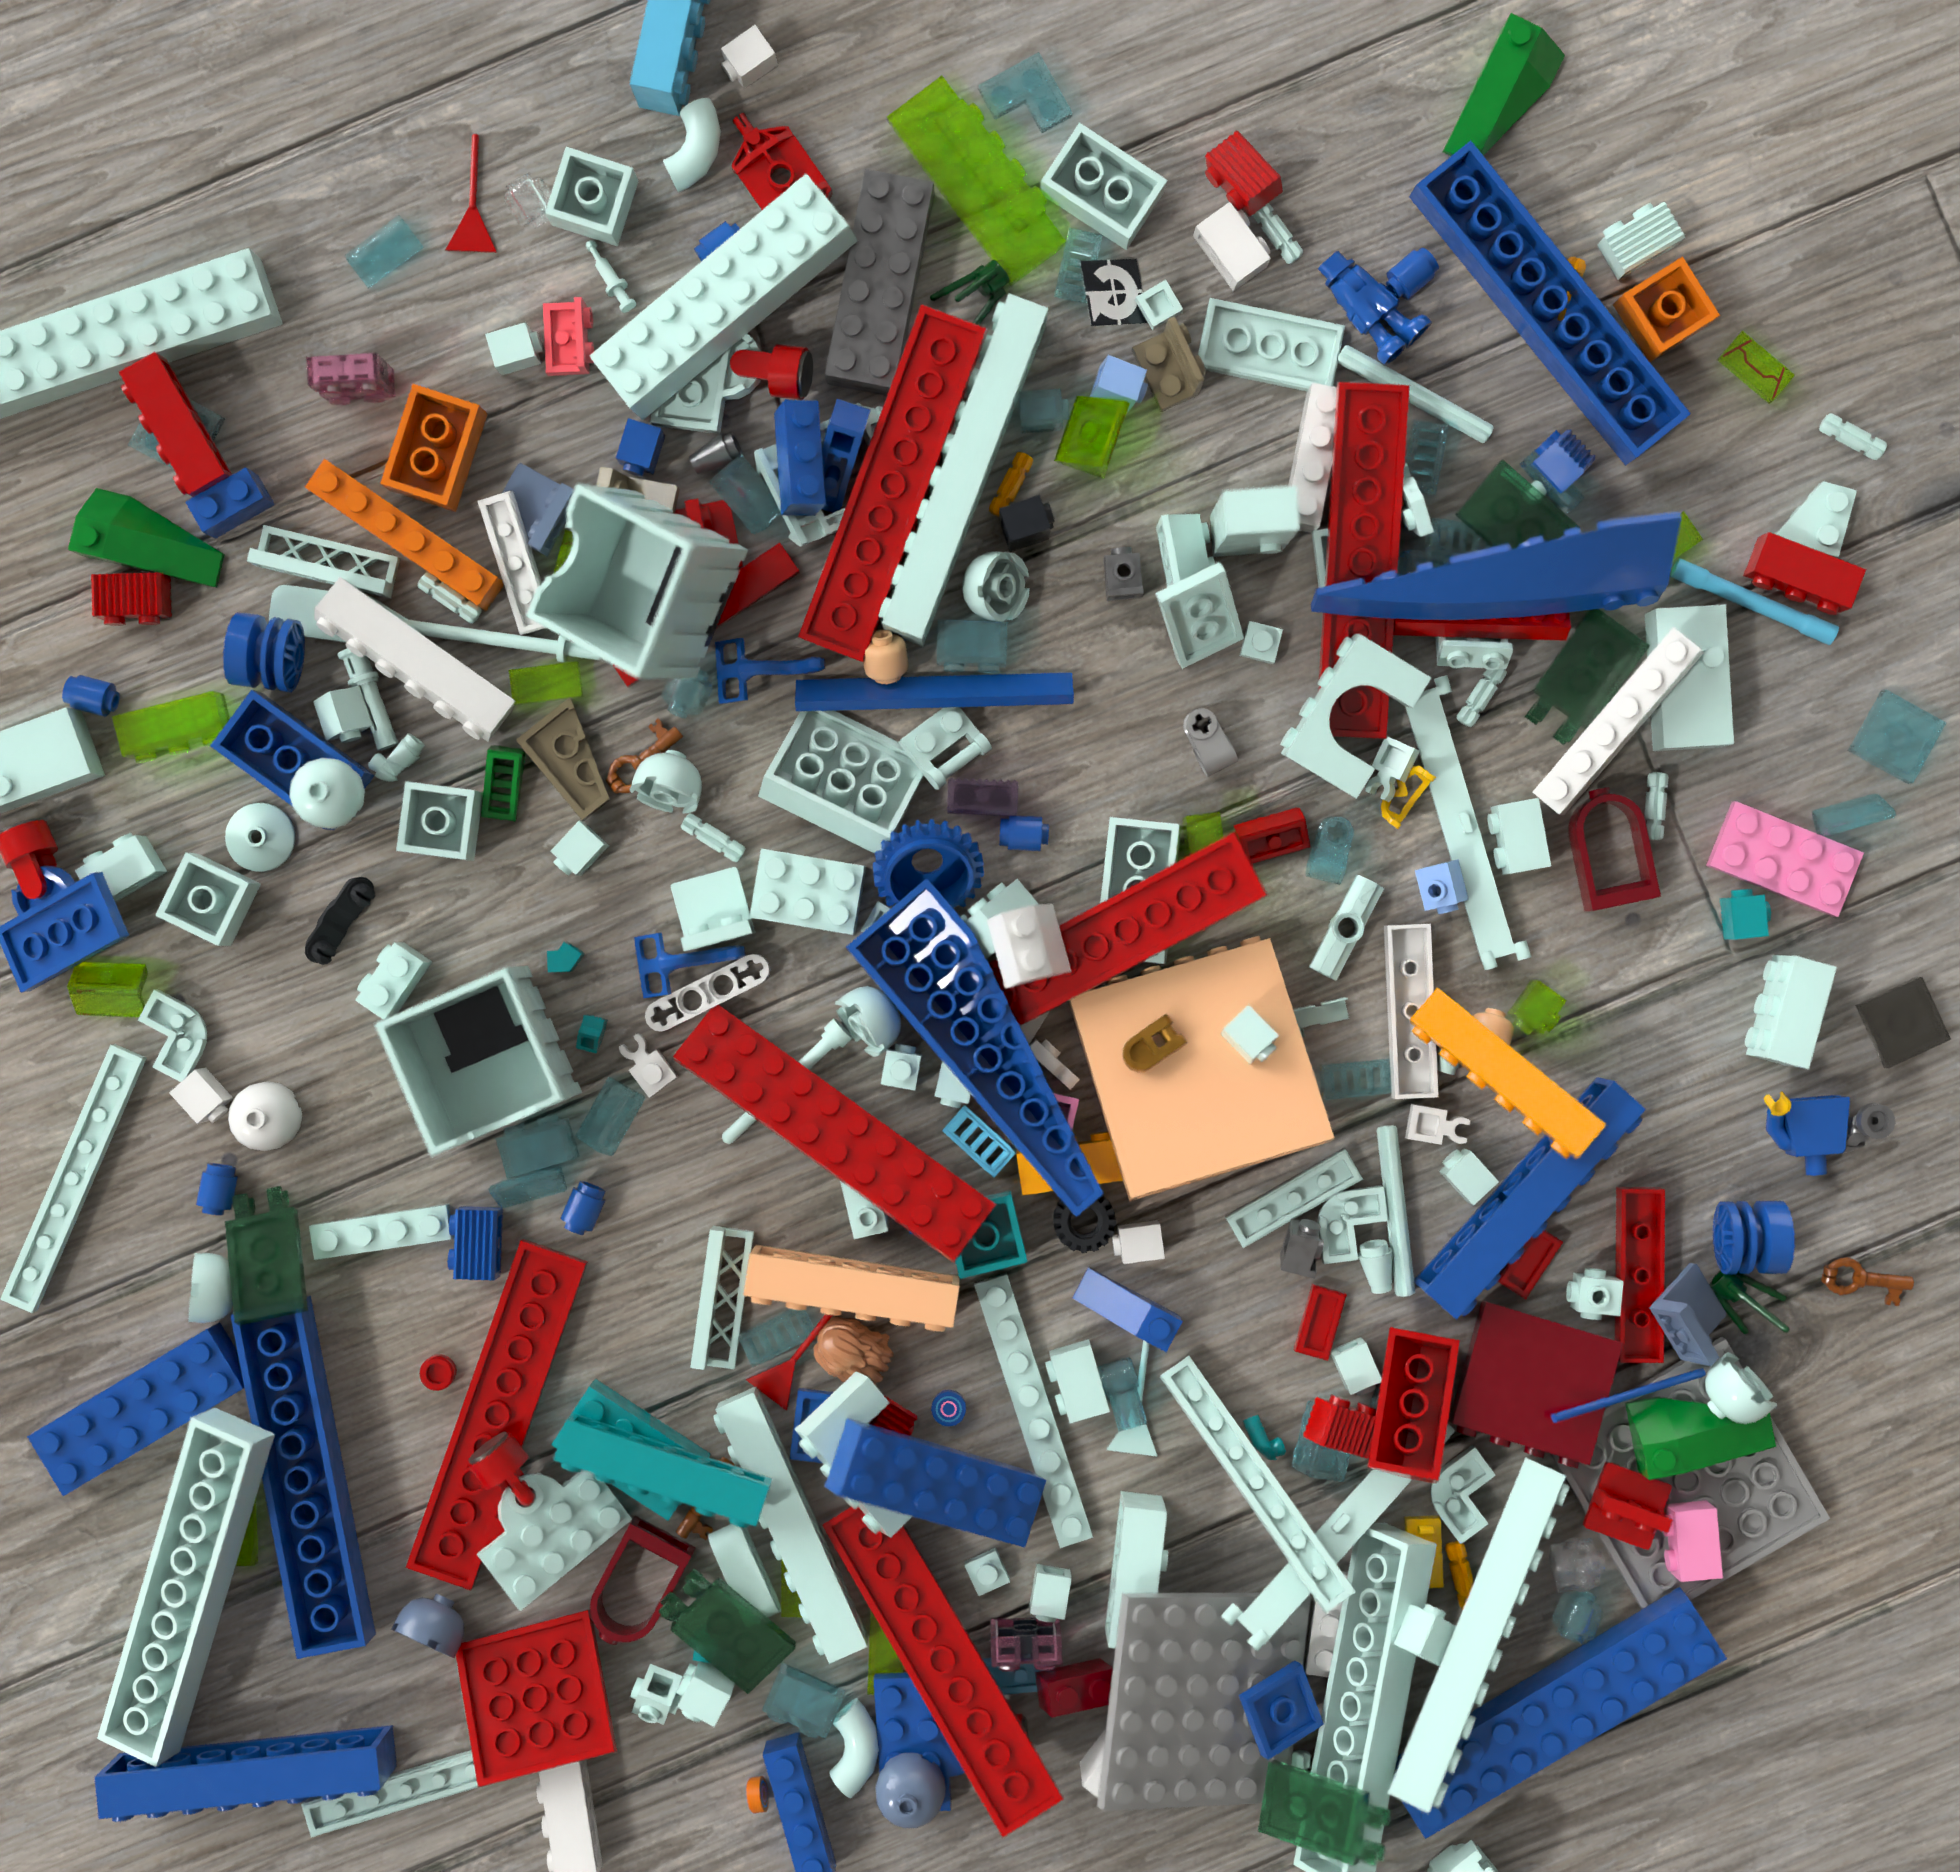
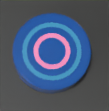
[931,1390,966,1426]

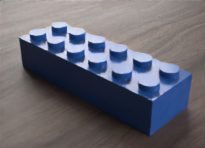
[27,1322,244,1496]
[825,1418,1047,1547]

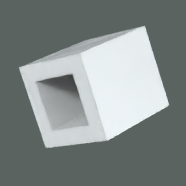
[721,25,778,89]
[169,1068,233,1124]
[1112,1220,1165,1264]

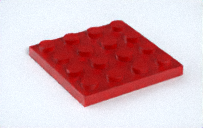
[456,1610,617,1787]

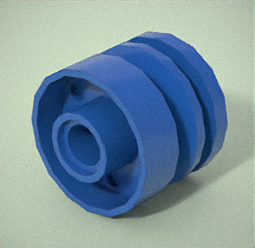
[223,612,305,693]
[1713,1201,1795,1274]

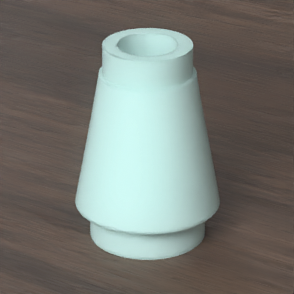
[1358,1239,1392,1294]

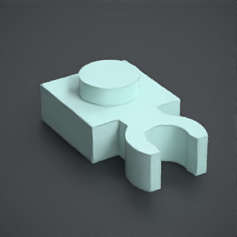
[1365,736,1420,802]

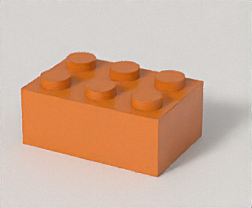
[380,384,488,512]

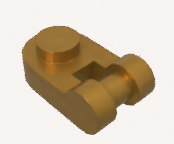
[1123,1014,1188,1072]

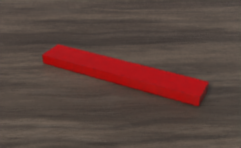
[611,542,800,688]

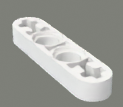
[645,954,771,1031]

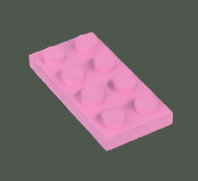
[1706,801,1864,917]

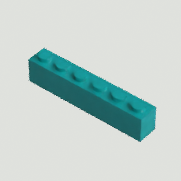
[554,1413,773,1528]

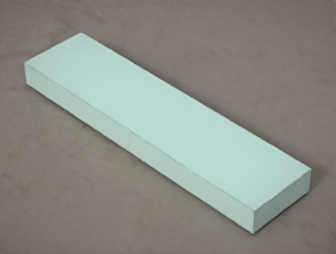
[1225,1148,1363,1248]

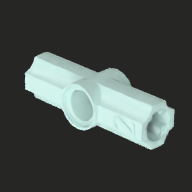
[1309,875,1384,981]

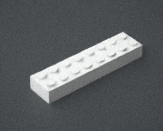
[1384,924,1439,1099]

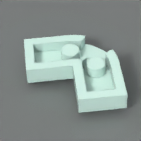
[138,989,207,1082]
[1317,1185,1388,1264]
[1431,1445,1496,1544]

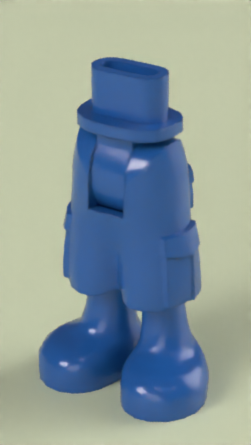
[1318,251,1432,366]

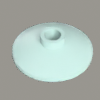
[225,803,295,872]

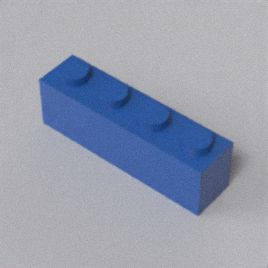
[763,1732,836,1872]

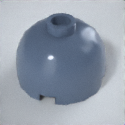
[391,1594,464,1658]
[876,1753,946,1828]

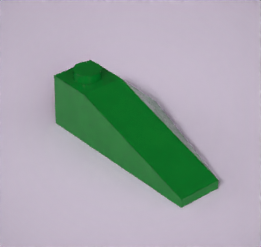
[1442,13,1565,156]
[68,488,225,588]
[1625,1396,1776,1480]

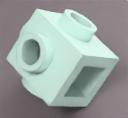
[1566,1268,1624,1320]
[630,1664,683,1725]

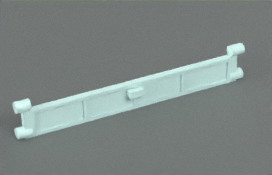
[1405,675,1531,970]
[1221,1423,1455,1652]

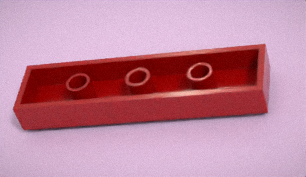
[1393,612,1571,641]
[1615,1187,1665,1363]

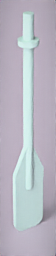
[269,585,601,663]

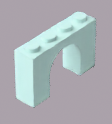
[1281,633,1431,799]
[795,1371,912,1538]

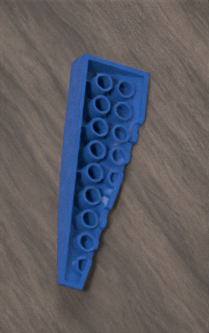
[1310,512,1681,620]
[846,878,1103,1217]

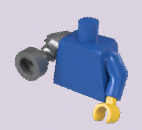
[1764,1091,1896,1176]

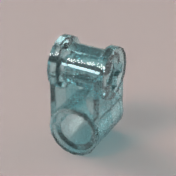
[1305,817,1354,885]

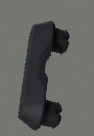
[305,877,375,965]

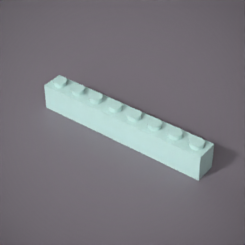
[713,1387,869,1664]

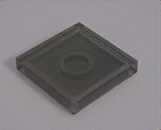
[1855,977,1951,1068]

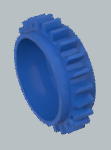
[873,819,984,909]

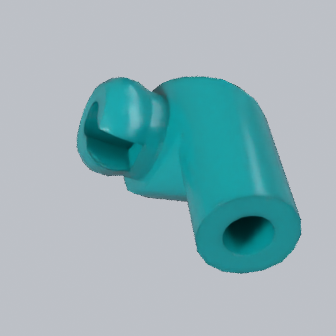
[1243,1415,1286,1460]

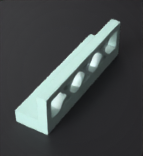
[247,525,400,599]
[690,1226,754,1370]

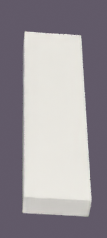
[477,491,546,635]

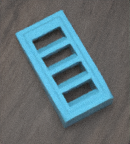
[942,1105,1017,1178]

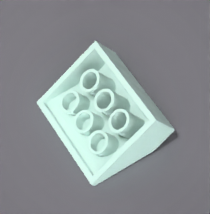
[758,711,924,854]

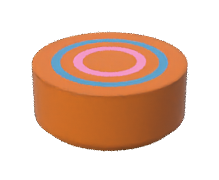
[746,1776,769,1814]

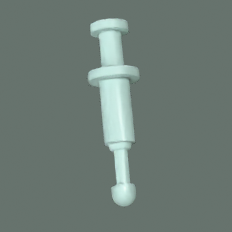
[586,240,636,313]

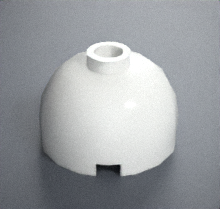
[228,1081,302,1151]

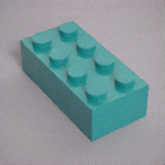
[551,1379,711,1521]

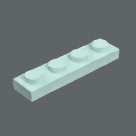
[309,1204,454,1260]

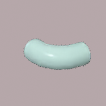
[663,98,721,193]
[829,1698,879,1798]

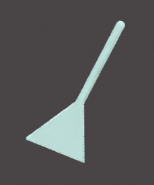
[1106,1340,1158,1457]

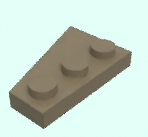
[516,697,610,822]

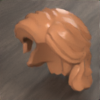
[814,1317,893,1386]

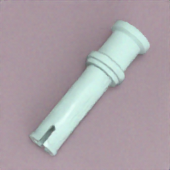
[337,648,399,751]

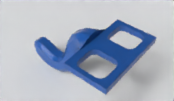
[715,638,825,704]
[634,933,746,998]

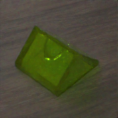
[1054,396,1130,479]

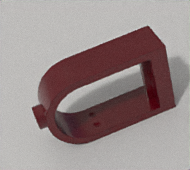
[1568,787,1661,911]
[590,1515,696,1645]

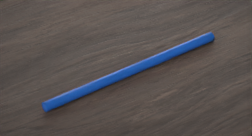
[1551,1368,1706,1423]

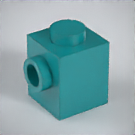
[1720,889,1771,940]

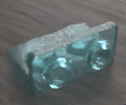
[1292,1401,1351,1482]

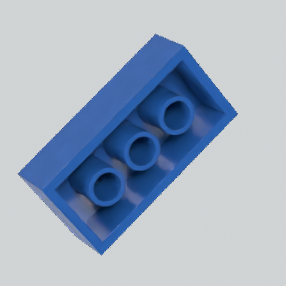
[210,689,375,831]

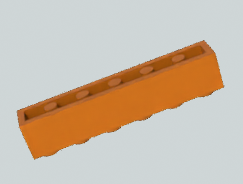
[305,458,504,611]

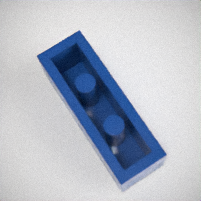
[774,400,826,516]

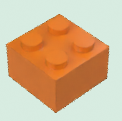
[1613,256,1720,362]

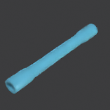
[1670,558,1839,645]

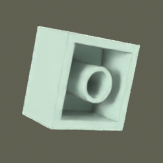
[545,147,639,246]
[396,781,483,861]
[155,852,261,946]

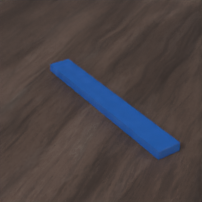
[795,672,1074,712]

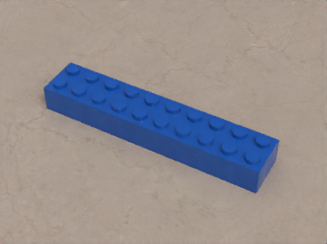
[1409,141,1691,466]
[231,1295,376,1659]
[1392,1587,1727,1839]

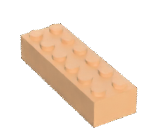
[743,1245,960,1332]

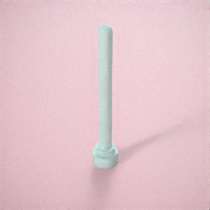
[722,1018,853,1144]

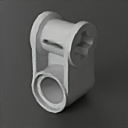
[1183,708,1238,777]

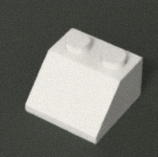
[987,904,1071,988]

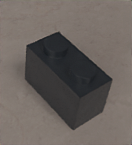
[999,495,1055,552]

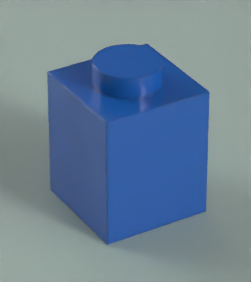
[616,418,666,477]

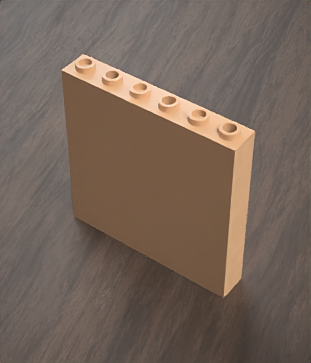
[1069,936,1334,1201]

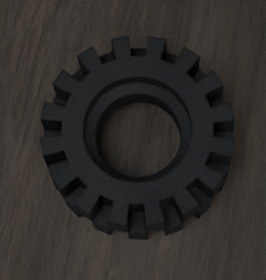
[1053,1194,1116,1253]

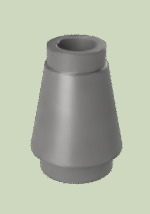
[689,432,744,475]

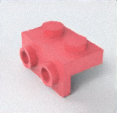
[543,297,594,376]

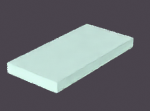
[1198,298,1345,391]

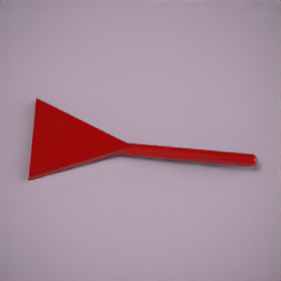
[445,134,497,253]
[746,1314,833,1411]

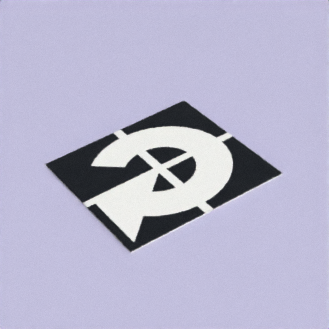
[1080,259,1148,326]

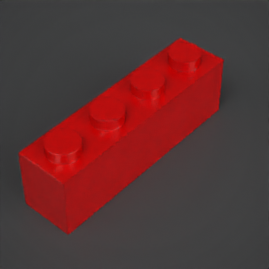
[119,351,232,497]

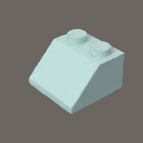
[1156,514,1215,587]

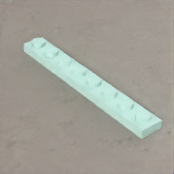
[0,1044,147,1313]
[974,1273,1093,1548]
[1160,1356,1355,1613]

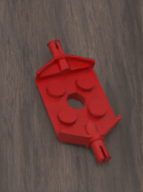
[731,113,833,210]

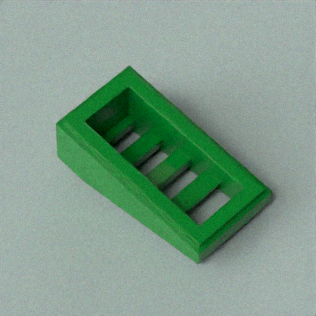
[481,745,526,822]

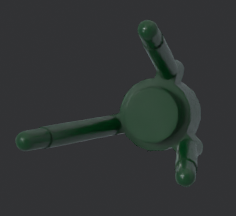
[930,260,1010,326]
[1709,1270,1790,1334]

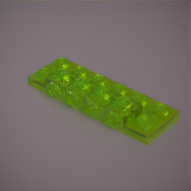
[887,75,1066,286]

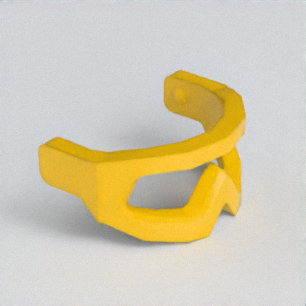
[1381,765,1436,829]

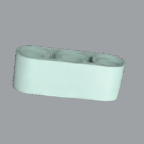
[708,1524,781,1626]

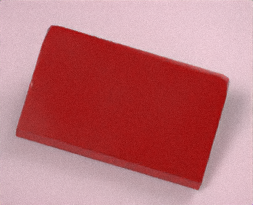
[1234,807,1311,864]

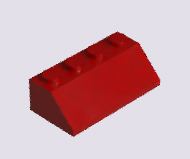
[1368,1327,1460,1484]

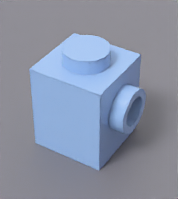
[1090,355,1148,412]
[1415,859,1468,914]

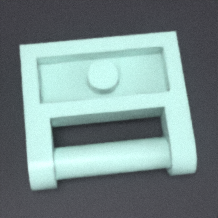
[898,707,992,790]

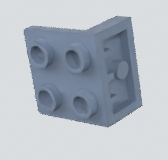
[502,463,574,557]
[1649,1263,1726,1366]

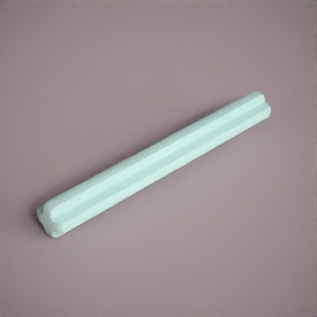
[1338,345,1494,443]
[1377,1125,1415,1297]

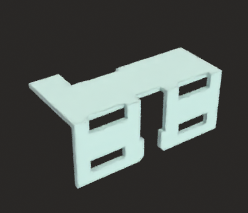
[1293,997,1349,1037]

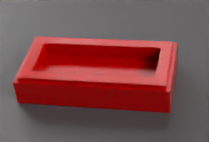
[1498,1230,1563,1300]
[1293,1283,1347,1361]

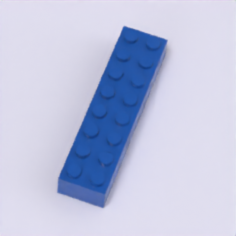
[1414,1077,1646,1319]
[94,1725,397,1822]

